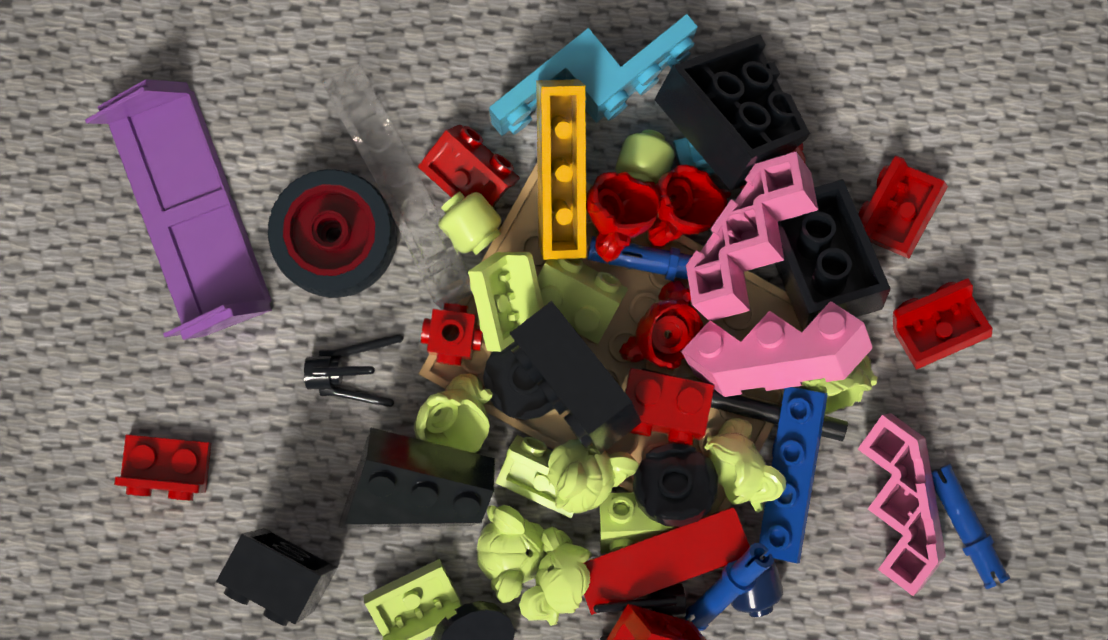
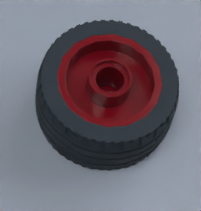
[268,169,397,298]

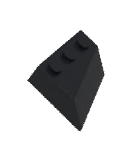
[654,34,810,191]
[338,427,495,528]

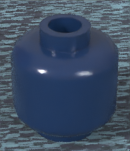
[731,556,783,617]

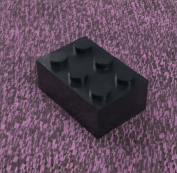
[775,179,891,332]
[510,301,642,454]
[216,528,338,626]

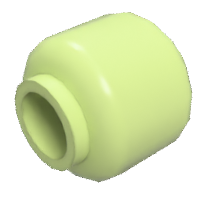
[616,130,675,185]
[439,192,501,255]

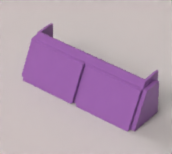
[85,79,272,340]

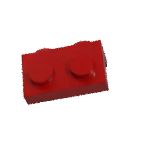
[858,155,948,259]
[893,278,993,370]
[625,368,714,445]

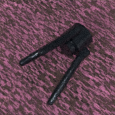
[304,334,403,407]
[593,583,686,640]

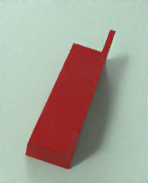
[584,507,750,615]

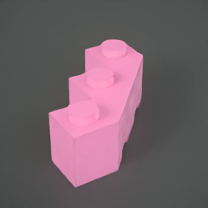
[686,152,818,321]
[681,301,873,397]
[858,413,946,596]

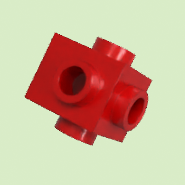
[421,303,483,366]

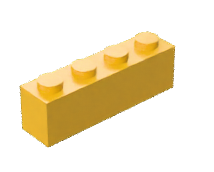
[536,79,586,260]

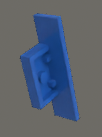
[759,387,828,564]

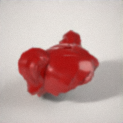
[648,164,731,247]
[586,171,660,263]
[619,281,704,369]

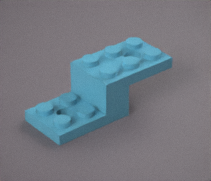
[489,14,698,136]

